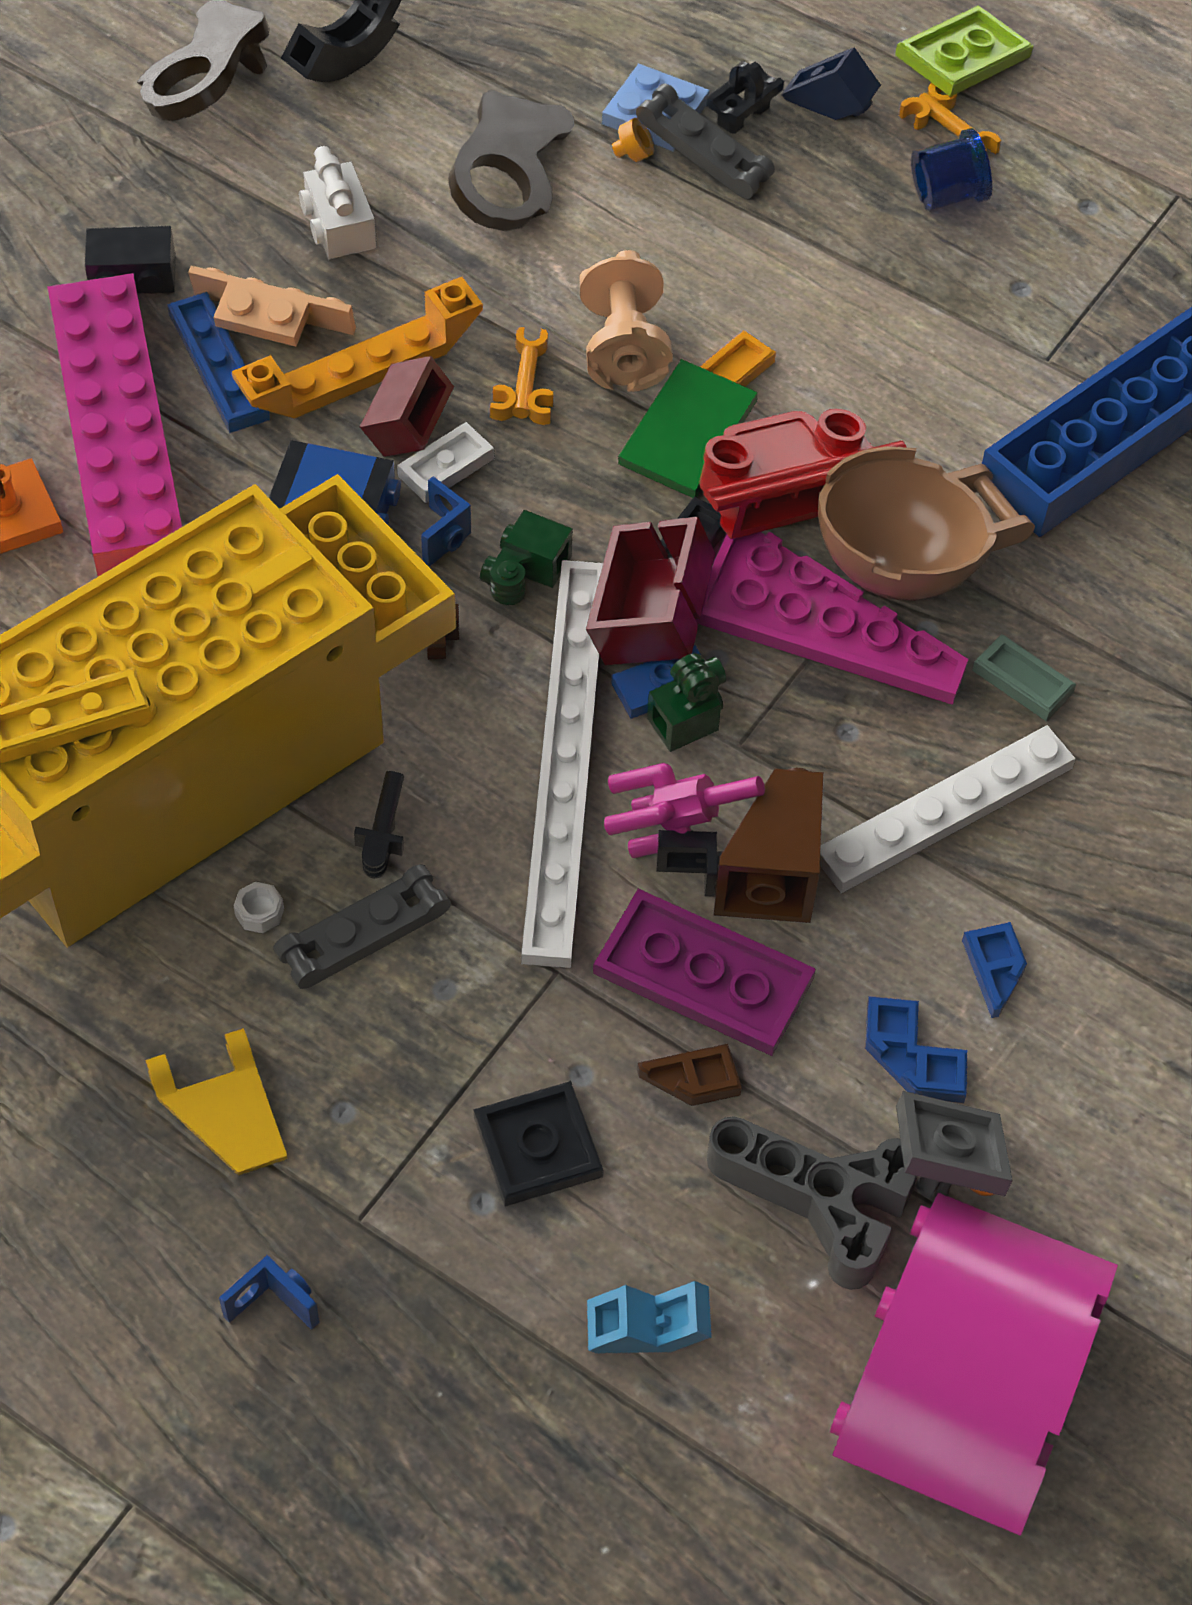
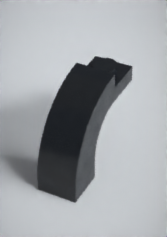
[281,0,402,82]

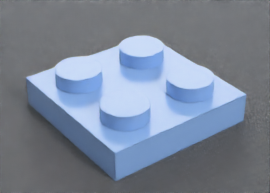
[602,63,709,151]

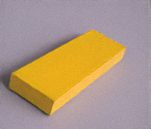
[0,667,152,764]

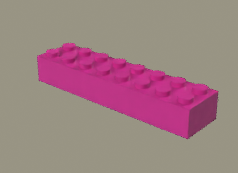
[47,274,182,577]

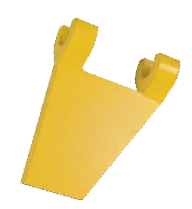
[145,1028,288,1176]

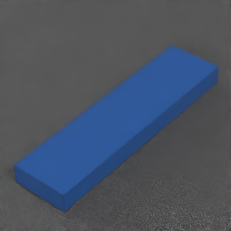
[167,292,270,433]

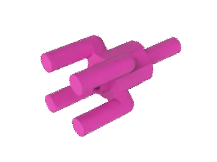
[604,763,765,858]

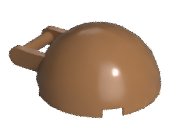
[818,446,1035,601]

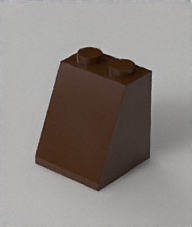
[713,768,824,923]

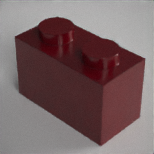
[360,356,454,457]

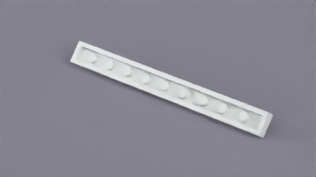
[521,560,603,968]

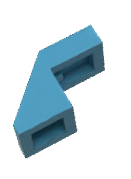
[587,1281,711,1353]

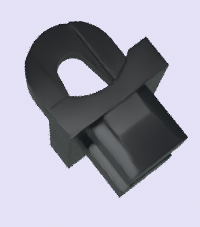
[706,61,785,134]

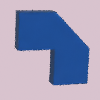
[865,996,968,1103]

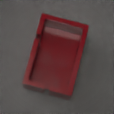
[586,517,715,665]

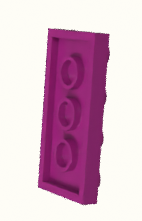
[593,888,816,1056]

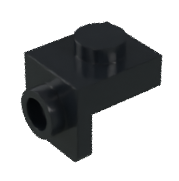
[656,830,723,897]

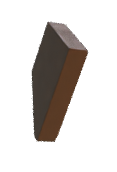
[637,1044,742,1106]

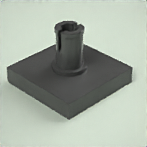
[896,1091,1013,1199]

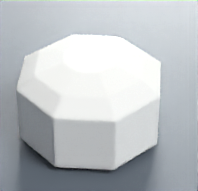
[234,882,284,933]

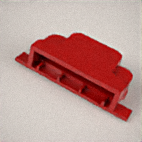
[699,409,907,539]

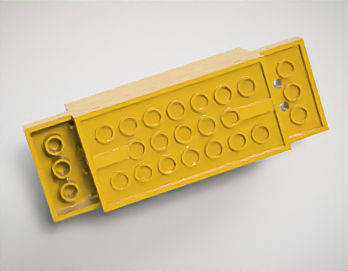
[0,474,456,948]

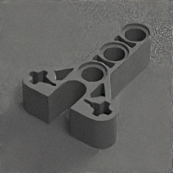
[707,1117,917,1290]

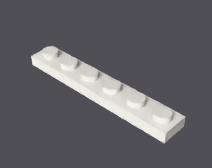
[820,725,1076,893]

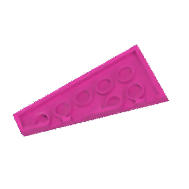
[695,531,969,705]

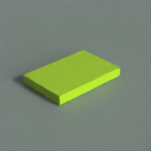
[895,5,1034,97]

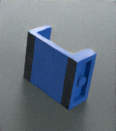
[269,440,401,525]

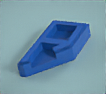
[962,922,1027,1018]

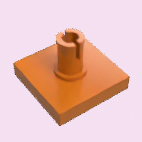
[0,458,64,554]

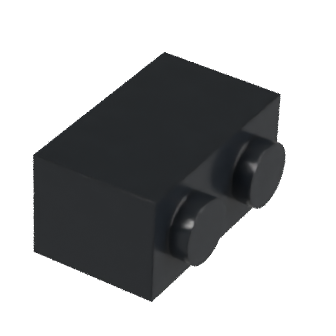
[85,226,176,294]

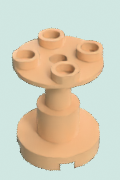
[579,250,673,392]

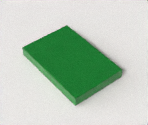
[618,359,758,498]

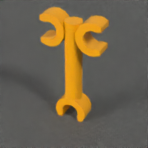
[899,83,1001,164]
[490,327,554,425]

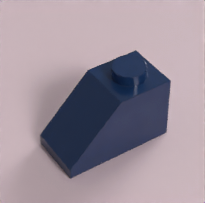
[781,47,881,120]

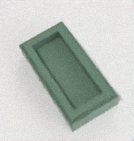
[972,634,1076,721]

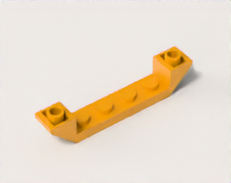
[231,276,483,419]

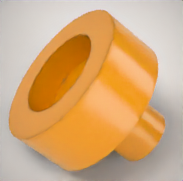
[612,118,654,162]

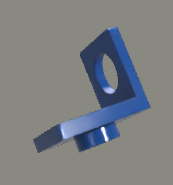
[421,476,471,566]
[219,1255,320,1330]

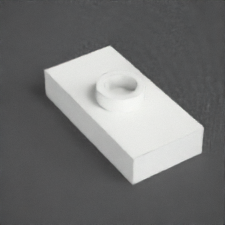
[397,422,494,503]

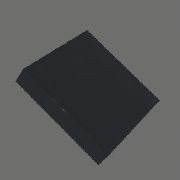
[473,1081,603,1207]

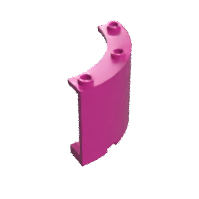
[830,1193,1118,1536]

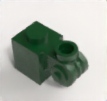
[480,510,573,605]
[647,653,726,752]

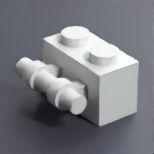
[299,146,376,260]

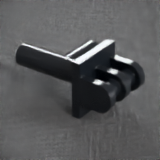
[354,771,404,879]

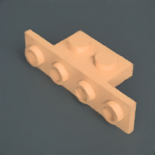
[188,265,356,347]

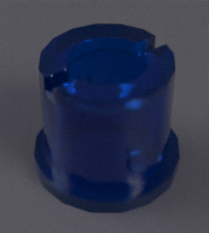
[911,128,993,211]

